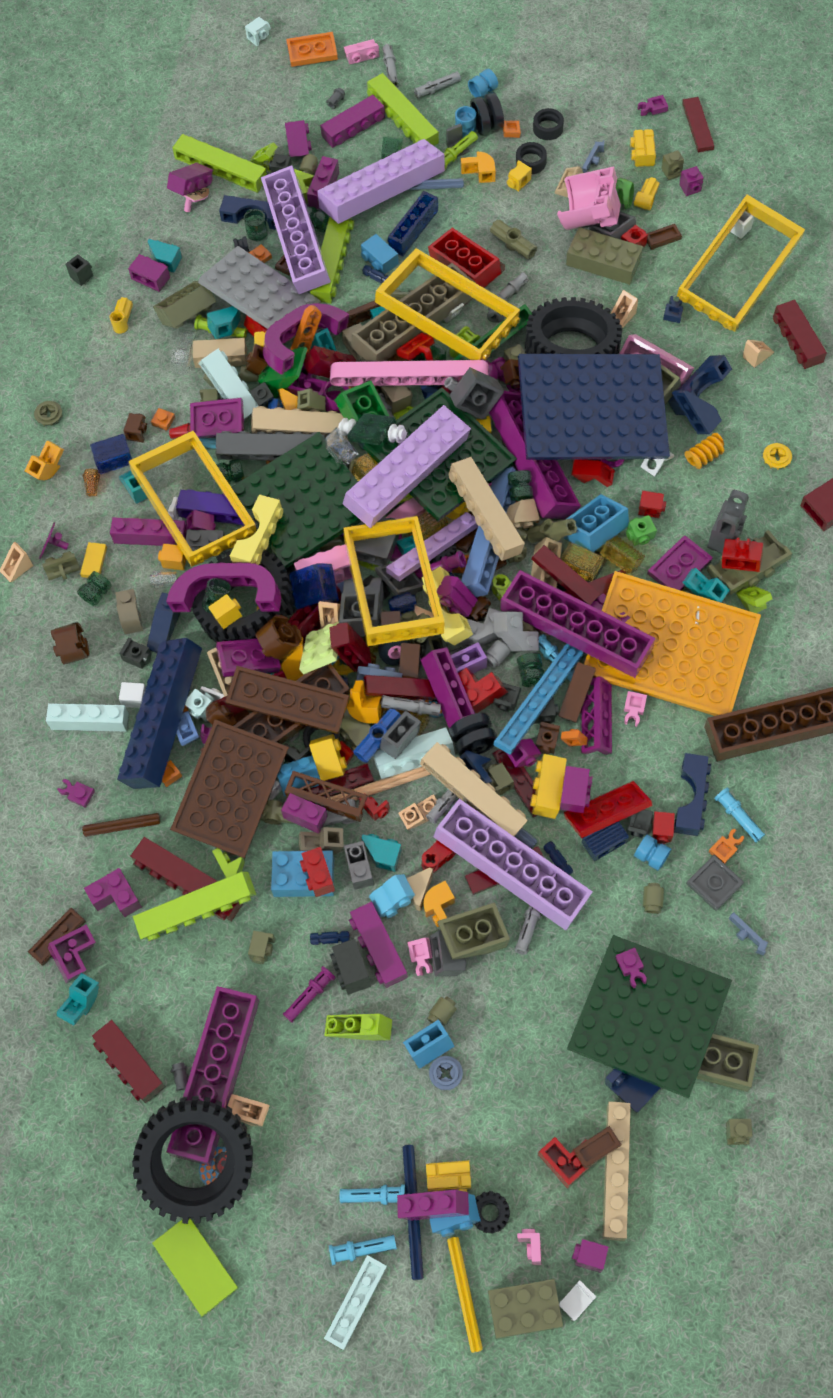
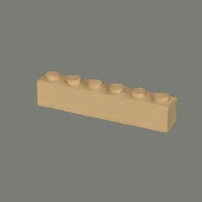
[251,406,357,441]
[449,457,525,561]
[420,742,528,837]
[603,1102,630,1241]

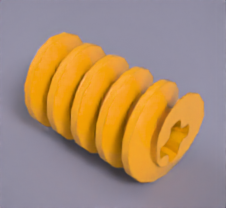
[684,433,724,469]

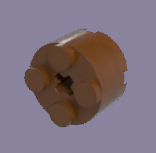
[256,615,302,660]
[51,622,90,665]

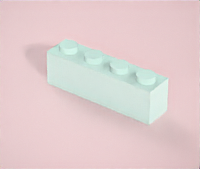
[198,348,258,419]
[46,703,129,732]
[373,727,455,779]

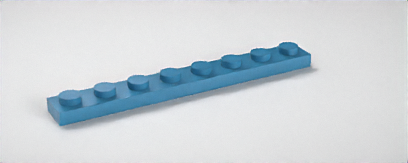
[494,644,585,755]

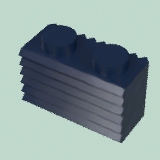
[581,821,629,862]

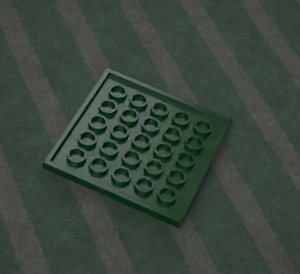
[363,388,517,522]
[231,432,362,569]
[567,935,732,1099]

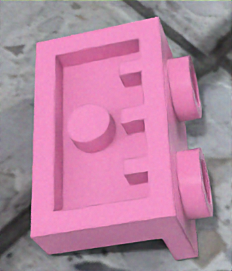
[344,39,379,65]
[517,1229,541,1265]

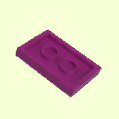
[190,398,244,439]
[647,535,713,591]
[216,639,281,677]

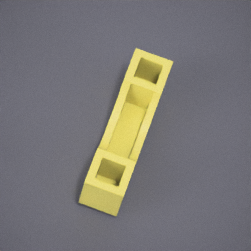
[230,495,283,565]
[421,567,473,646]

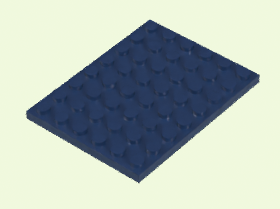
[518,354,670,460]

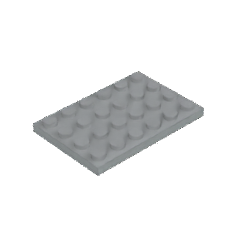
[198,246,321,329]

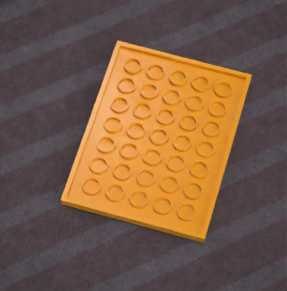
[584,571,761,716]

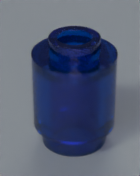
[388,592,417,614]

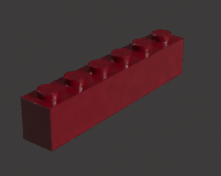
[130,837,243,922]

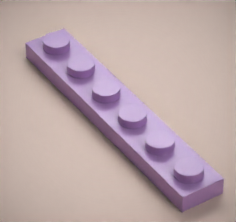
[386,512,478,582]

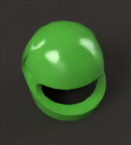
[616,178,634,209]

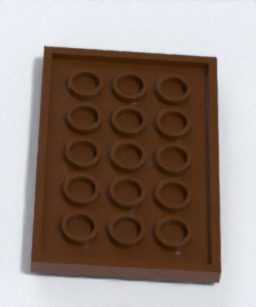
[170,720,289,859]

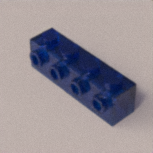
[387,191,438,257]

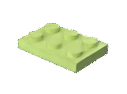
[299,622,339,674]

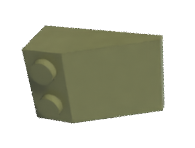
[437,902,510,960]

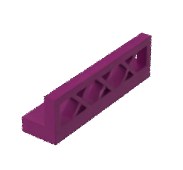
[581,676,612,755]

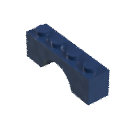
[219,195,277,230]
[668,355,732,415]
[674,753,711,836]

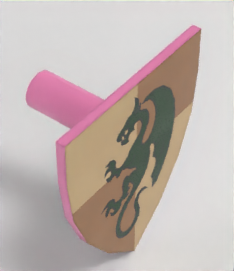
[184,188,209,212]

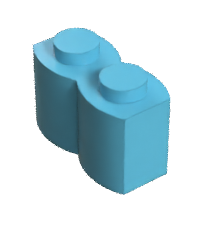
[369,874,415,918]

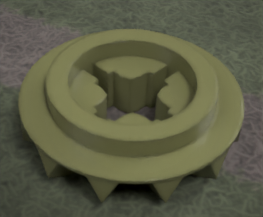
[34,401,63,427]

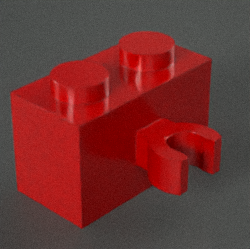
[722,538,763,572]

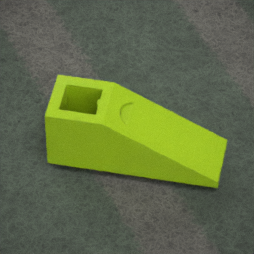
[324,1014,392,1041]

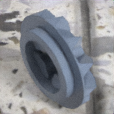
[429,1056,463,1090]

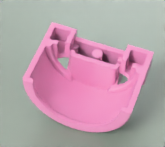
[557,166,621,230]

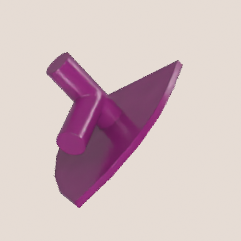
[39,522,69,559]

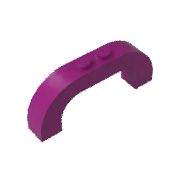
[263,303,349,375]
[166,562,281,612]

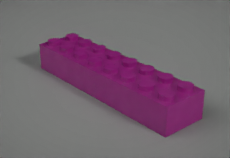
[489,391,581,520]
[501,570,655,678]
[166,986,260,1166]

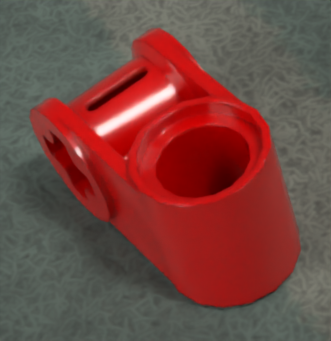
[421,840,456,873]

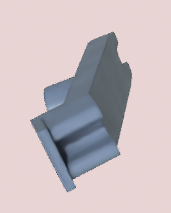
[582,140,604,173]
[729,912,768,956]

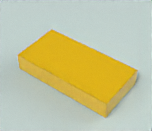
[80,542,107,579]

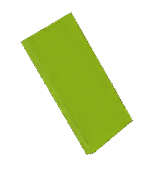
[152,1219,238,1317]

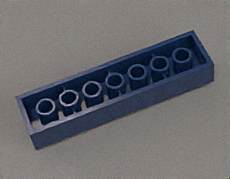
[117,638,202,789]

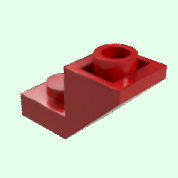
[571,459,615,487]

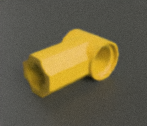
[634,177,660,211]
[109,297,133,334]

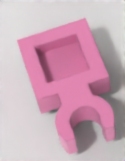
[624,691,647,727]
[407,937,433,976]

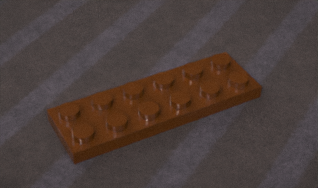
[225,666,350,734]

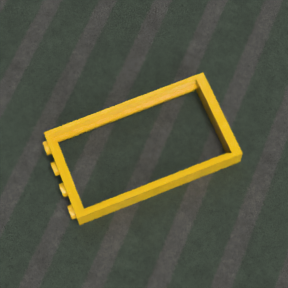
[677,195,805,332]
[375,248,520,360]
[129,431,257,567]
[343,516,444,646]

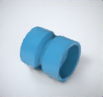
[468,69,498,98]
[455,106,476,138]
[634,834,672,871]

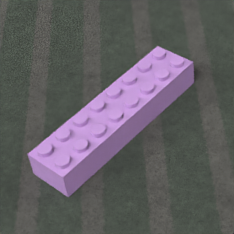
[318,139,445,224]
[261,165,331,294]
[343,405,471,528]
[433,799,593,930]

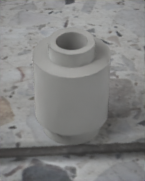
[485,640,511,668]

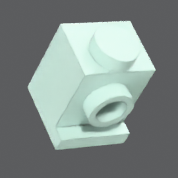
[245,17,271,46]

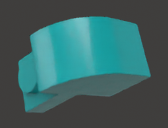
[682,568,730,603]
[57,973,99,1026]

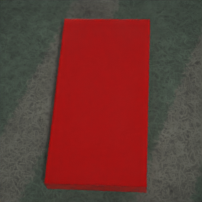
[564,781,653,838]

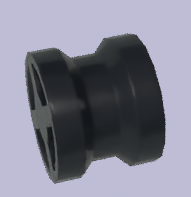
[233,236,249,253]

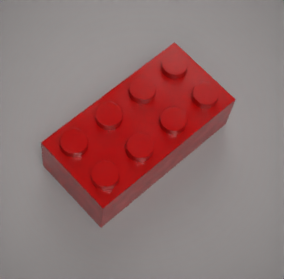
[428,227,502,288]

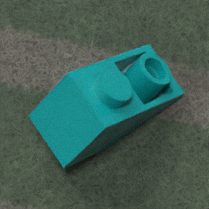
[147,239,182,273]
[207,306,241,339]
[119,470,148,504]
[362,834,402,872]

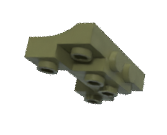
[707,530,793,595]

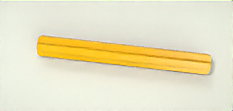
[447,1237,482,1353]

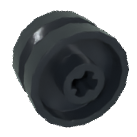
[470,92,504,135]
[449,713,497,756]

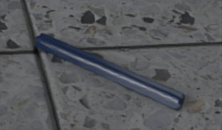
[402,1145,424,1280]

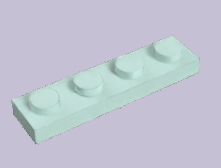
[324,1255,387,1350]

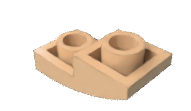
[398,794,437,830]

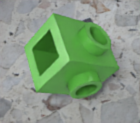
[626,515,657,546]

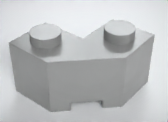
[460,608,502,648]
[494,612,539,651]

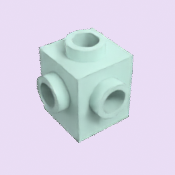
[185,689,215,721]

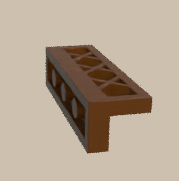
[284,771,368,822]

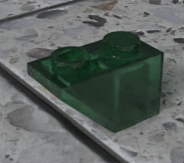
[381,136,403,159]

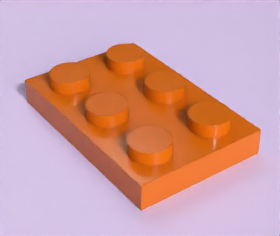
[286,32,338,67]

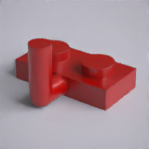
[396,333,435,361]

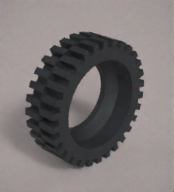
[525,297,622,354]
[192,550,296,643]
[132,1096,253,1224]

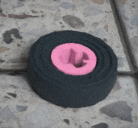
[378,640,411,666]

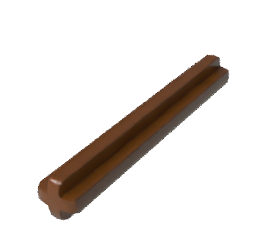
[82,813,161,837]

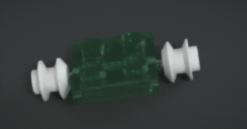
[338,413,407,445]

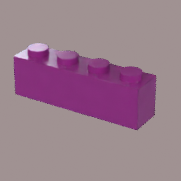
[320,95,385,148]
[110,517,186,546]
[421,647,475,728]
[349,901,408,988]

